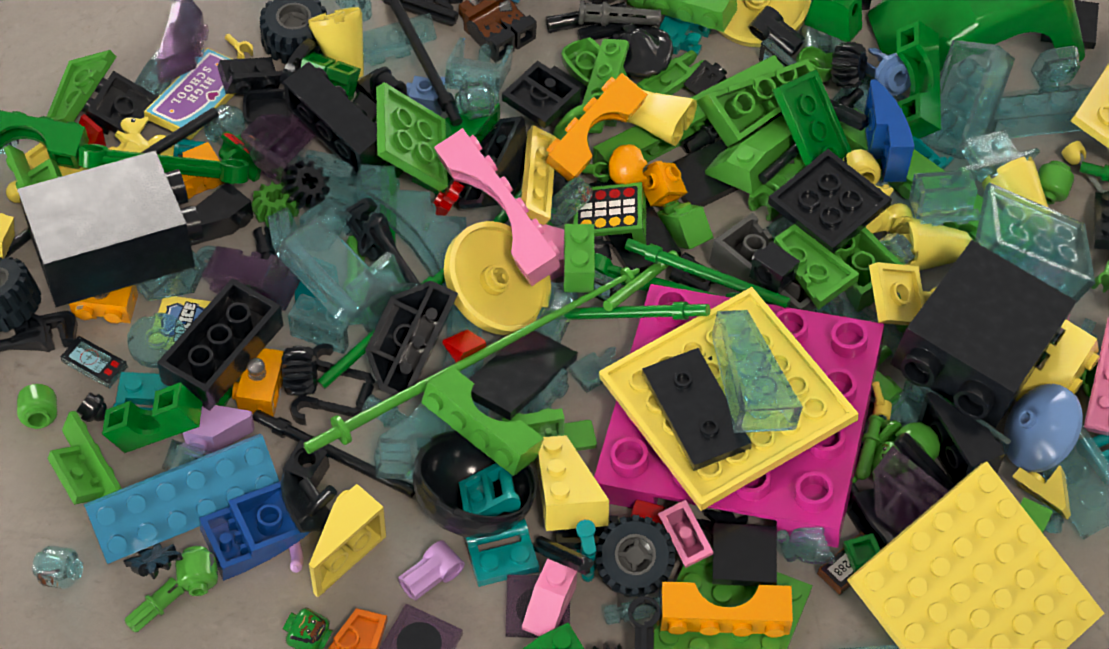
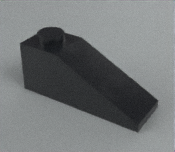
[191,183,254,246]

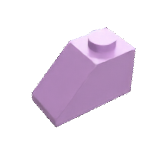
[183,405,255,452]

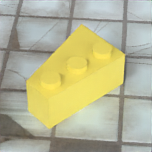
[1016,319,1100,402]
[536,435,609,531]

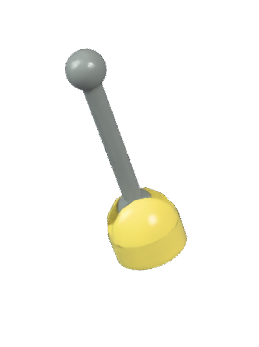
[1061,141,1108,193]

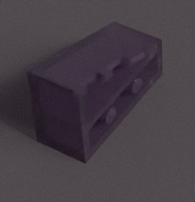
[202,246,300,311]

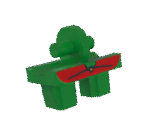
[218,131,270,182]

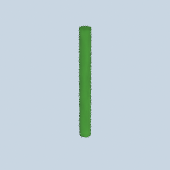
[603,250,679,311]

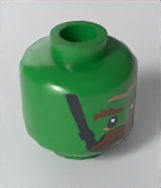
[283,608,333,649]

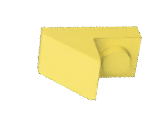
[1012,465,1071,520]

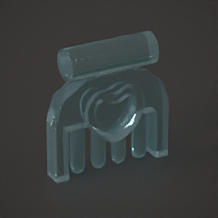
[777,527,836,564]

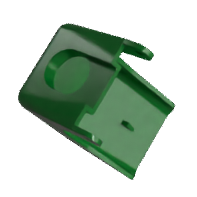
[868,0,1085,88]

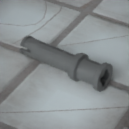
[578,0,661,26]

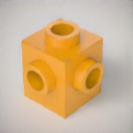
[643,161,688,206]

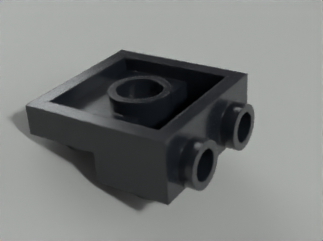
[82,71,158,135]

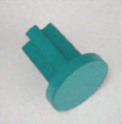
[173,139,205,157]

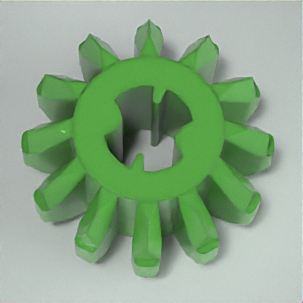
[252,180,299,228]

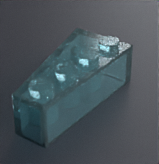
[712,310,803,433]

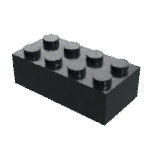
[283,61,388,181]
[157,278,284,411]

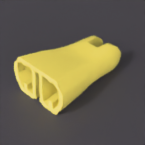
[627,90,697,147]

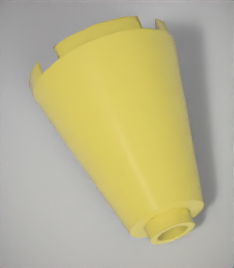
[308,7,364,80]
[982,156,1053,238]
[890,216,973,271]

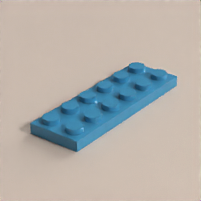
[83,434,280,564]

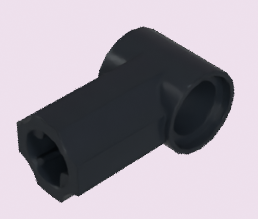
[748,6,805,58]

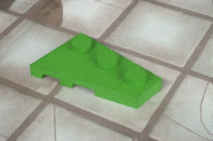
[46,50,117,123]
[774,224,859,310]

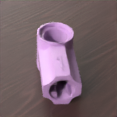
[398,540,465,601]

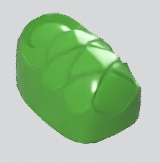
[561,37,600,87]

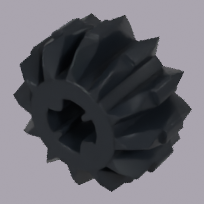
[831,42,868,89]
[280,160,330,210]
[281,346,318,397]

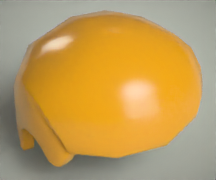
[608,144,648,185]

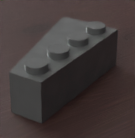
[709,213,816,312]

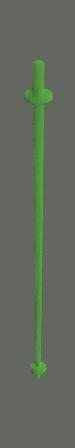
[303,267,640,454]

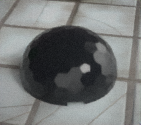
[412,431,537,538]

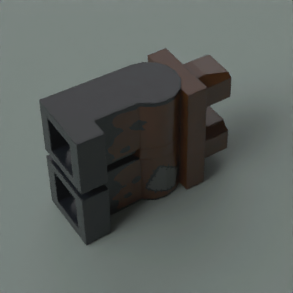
[458,0,537,63]

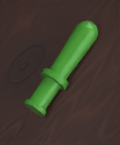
[855,415,884,480]

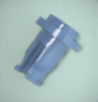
[866,48,911,96]

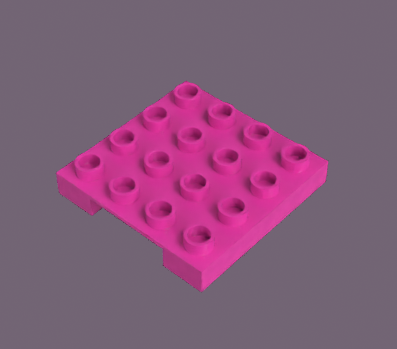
[594,284,884,548]

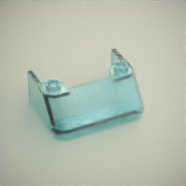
[275,211,419,325]

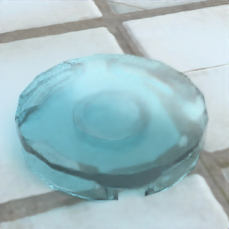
[127,313,185,368]

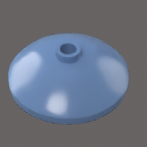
[1003,384,1083,472]

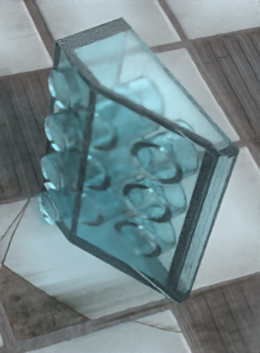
[975,182,1095,303]

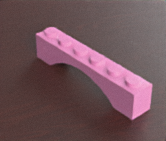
[434,128,561,286]

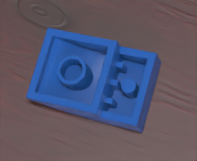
[864,79,914,182]
[199,481,311,581]

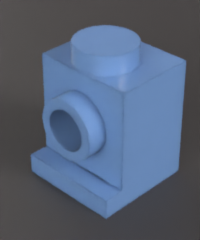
[406,76,447,116]

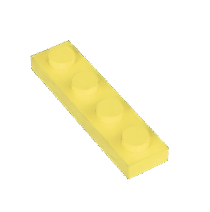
[521,125,557,225]

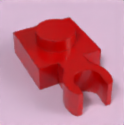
[430,180,464,223]

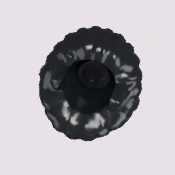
[608,23,673,78]

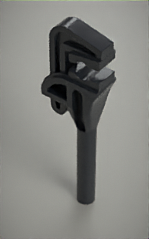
[344,198,421,288]
[0,311,78,352]

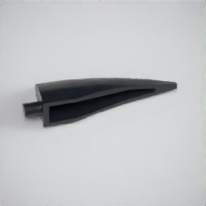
[846,482,902,550]

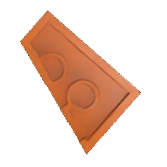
[328,608,388,649]

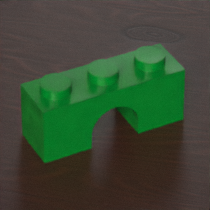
[102,383,203,453]

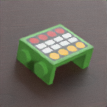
[569,182,646,244]

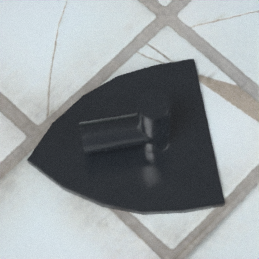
[281,471,337,533]

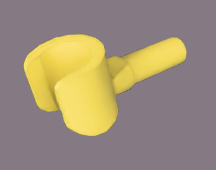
[225,34,253,59]
[872,381,892,421]

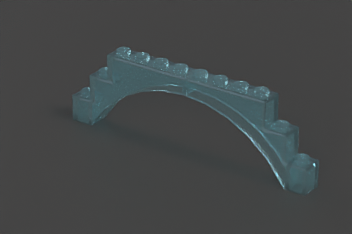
[355,164,489,480]

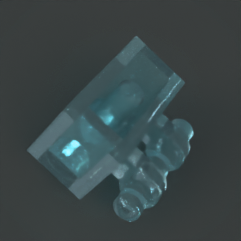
[909,170,980,226]

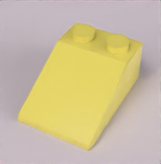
[309,484,386,597]

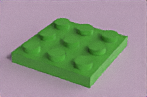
[376,82,448,192]

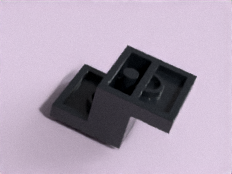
[502,60,587,129]

